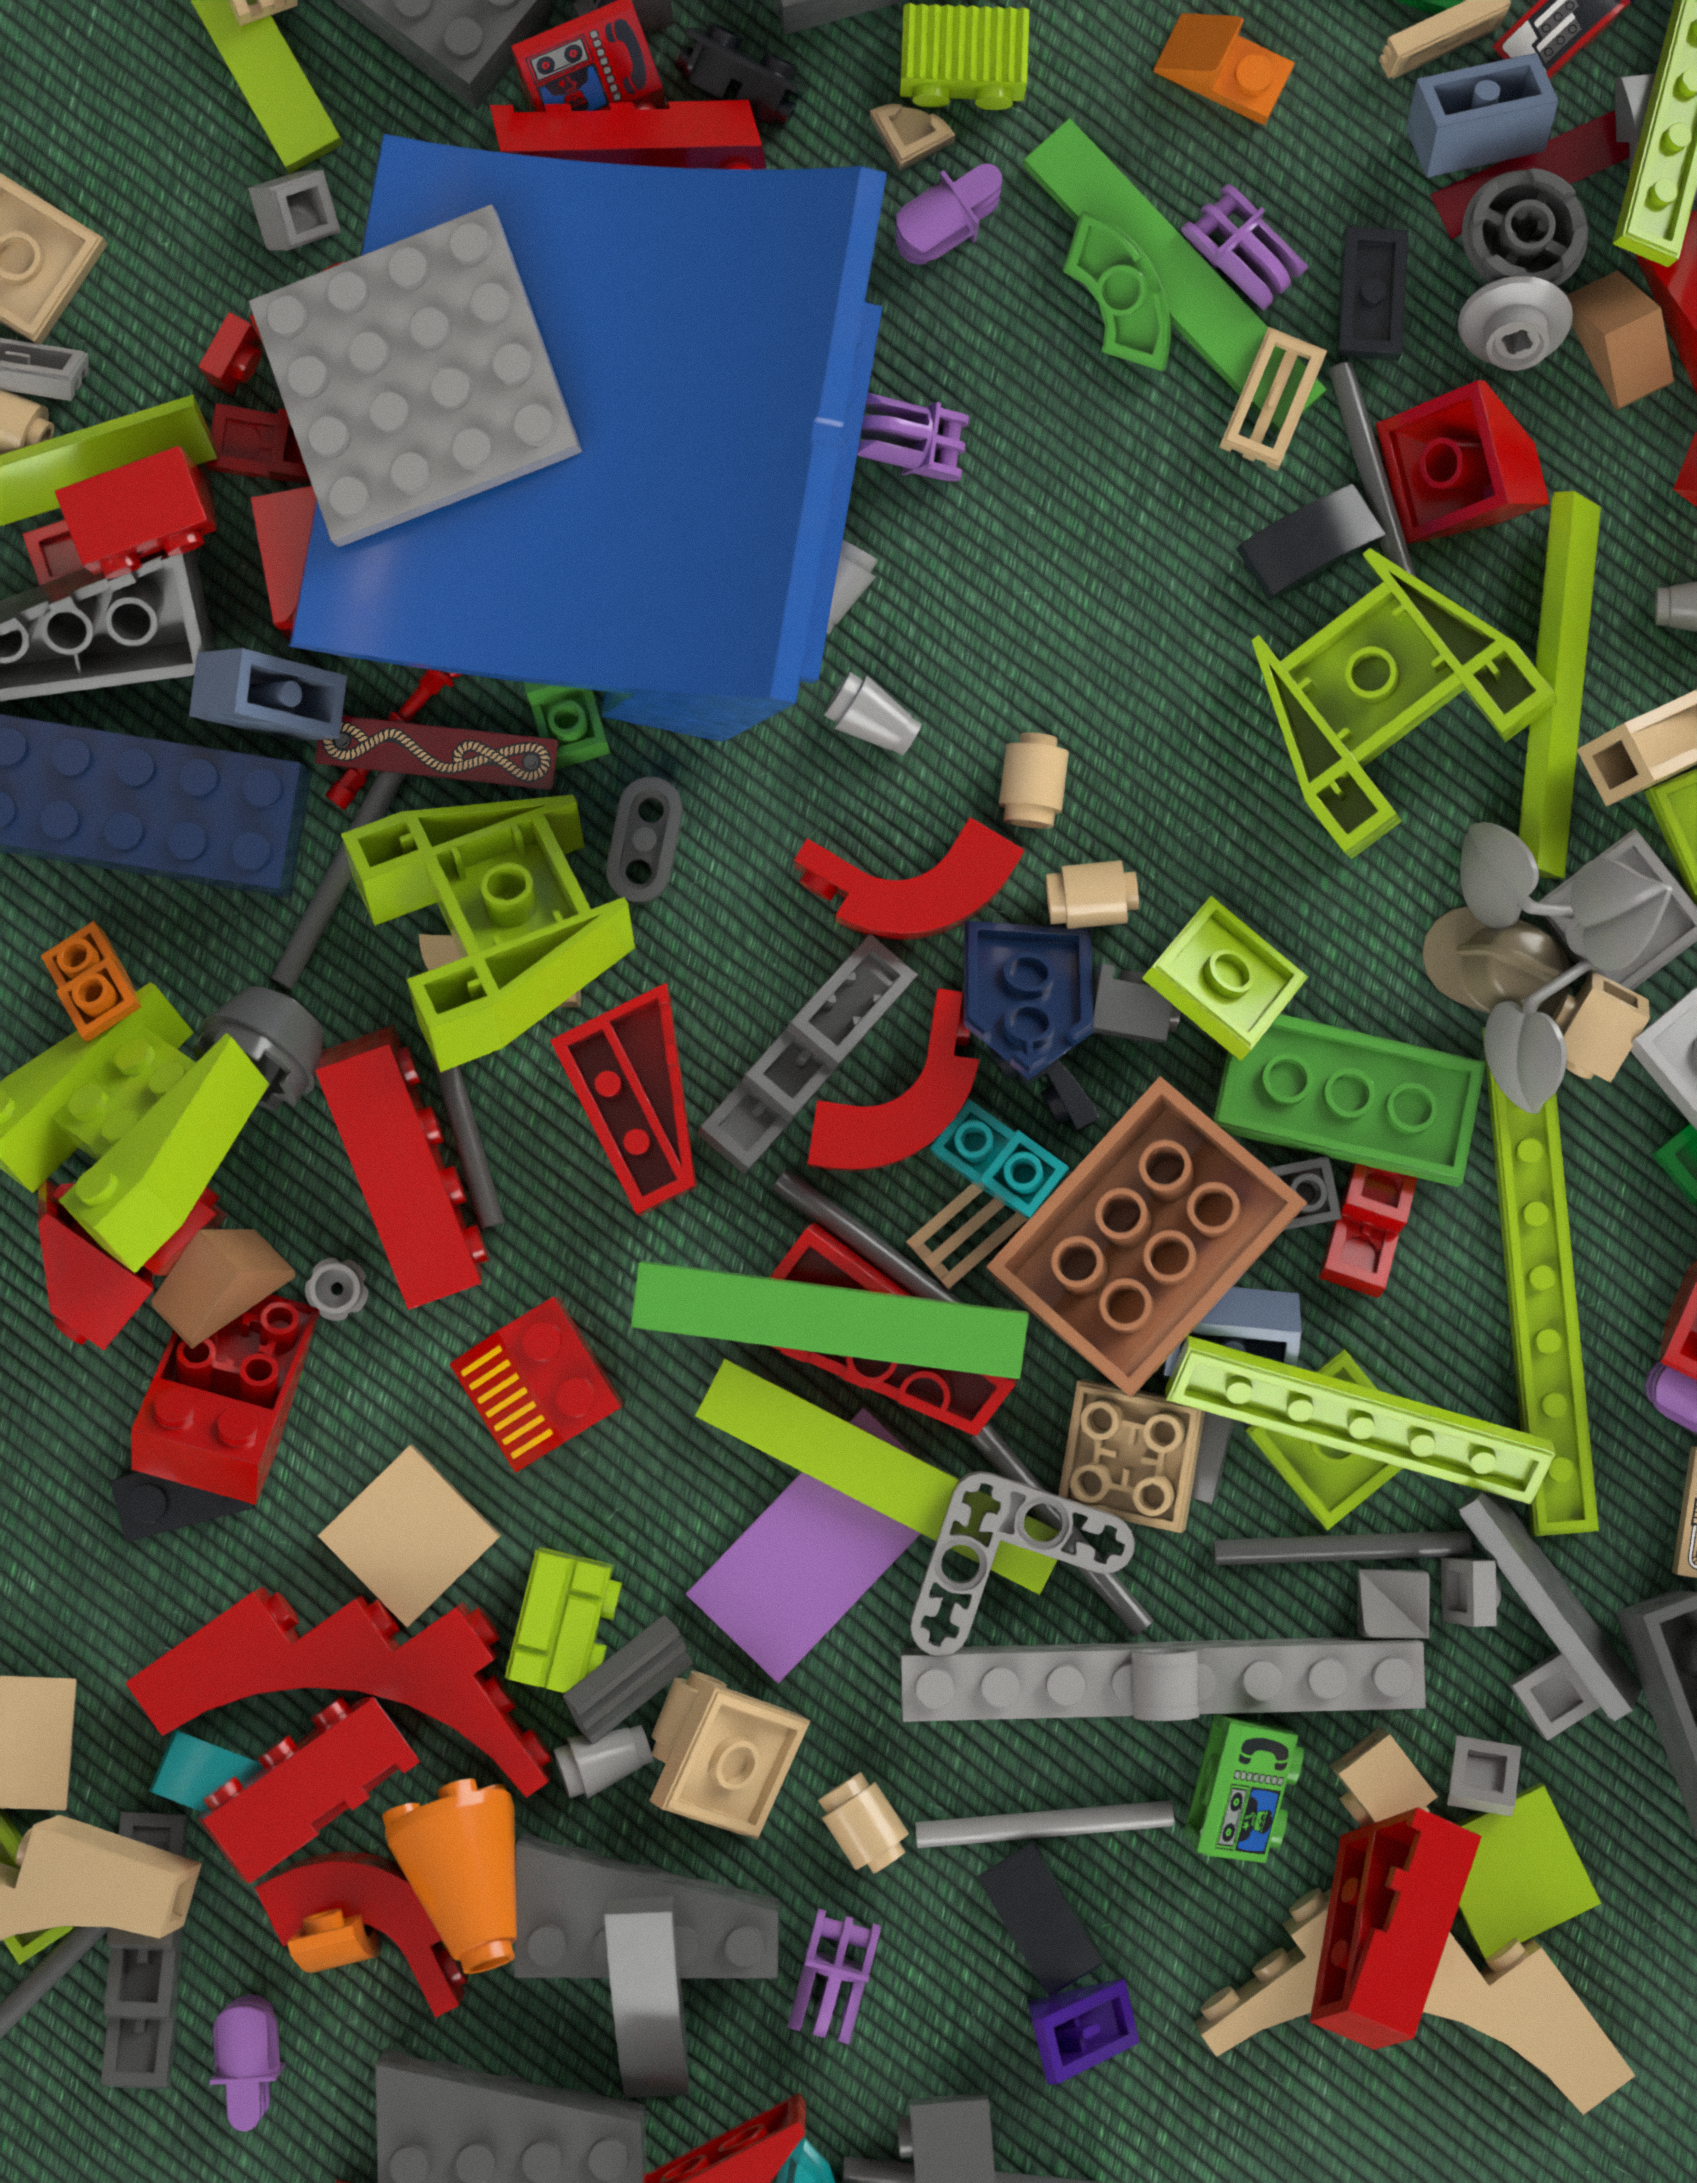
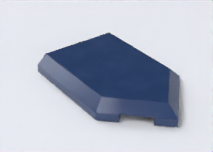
[964,921,1094,1080]

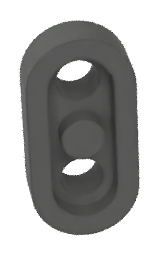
[606,777,683,905]

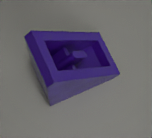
[1027,1979,1140,2084]

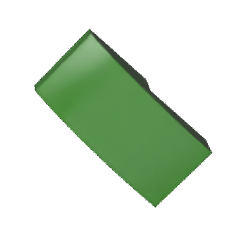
[523,682,611,770]

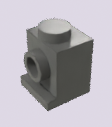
[1092,964,1181,1044]

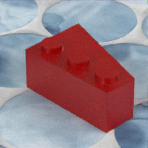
[197,1695,420,1884]

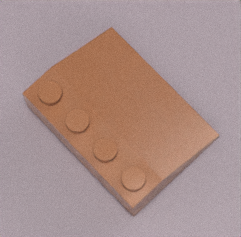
[986,1076,1307,1398]

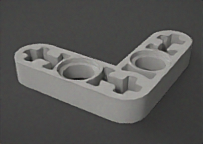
[910,1471,1135,1657]

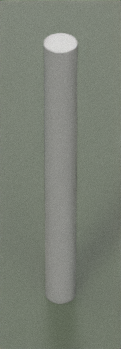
[915,1800,1174,1848]

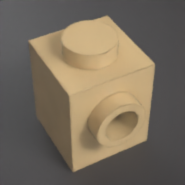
[1552,970,1650,1083]
[1329,1726,1438,1827]

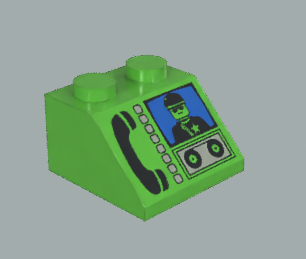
[1183,1713,1304,1863]

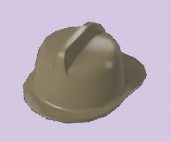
[1422,906,1570,1016]

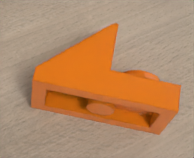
[1153,13,1295,126]

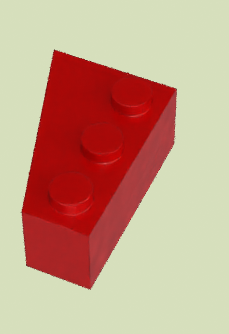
[550,983,697,1217]
[1309,1807,1482,2050]

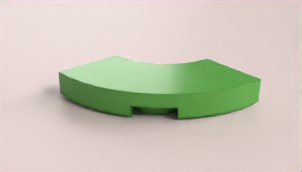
[1063,210,1171,371]

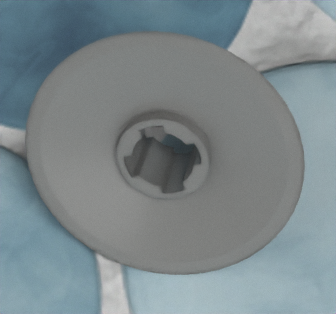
[1458,276,1573,371]

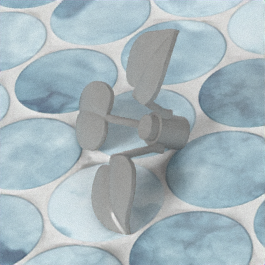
[1460,822,1673,1114]

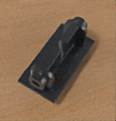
[675,22,810,127]

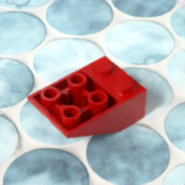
[131,1294,320,1505]

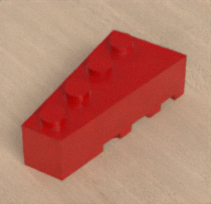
[490,100,767,170]
[315,1025,489,1310]
[769,1222,1017,1436]

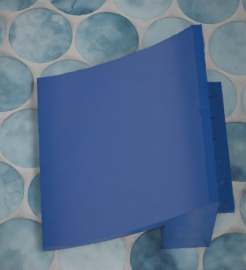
[289,134,887,742]

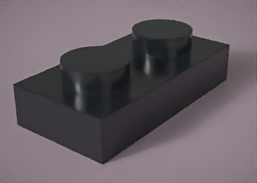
[1336,226,1409,361]
[110,1472,255,1543]

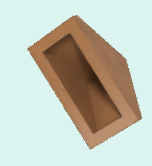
[1566,270,1674,411]
[151,1229,295,1349]

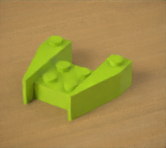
[1251,548,1557,860]
[341,795,635,1072]
[0,982,269,1273]

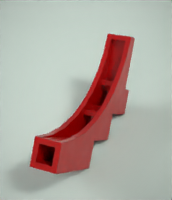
[125,1586,553,1798]

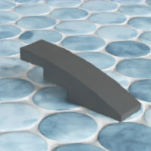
[696,934,918,1175]
[101,1812,188,2090]
[604,1896,690,2098]

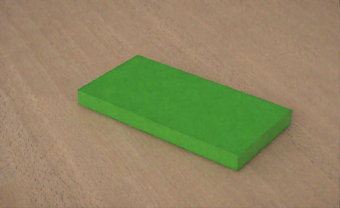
[1212,1014,1486,1187]

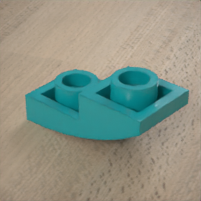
[930,1099,1070,1219]
[149,1730,263,1812]

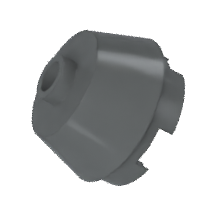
[1462,168,1588,286]
[194,986,324,1110]

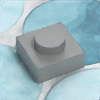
[1441,1557,1501,1627]
[1508,1650,1601,1741]
[1447,1735,1522,1816]

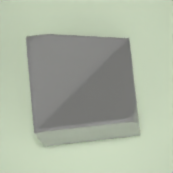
[248,170,341,250]
[1357,1569,1429,1638]

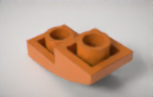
[40,921,141,1043]
[287,1909,381,1973]

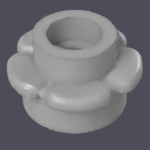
[305,1258,369,1321]

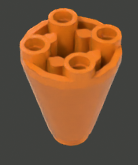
[382,1779,517,1974]

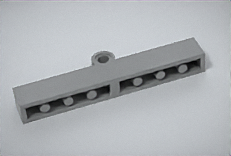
[900,1637,1426,1722]

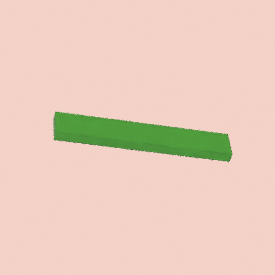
[1023,118,1327,436]
[631,1261,1029,1379]

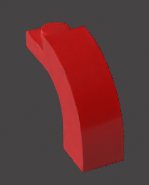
[794,817,1025,940]
[808,988,979,1172]
[254,1852,468,2018]

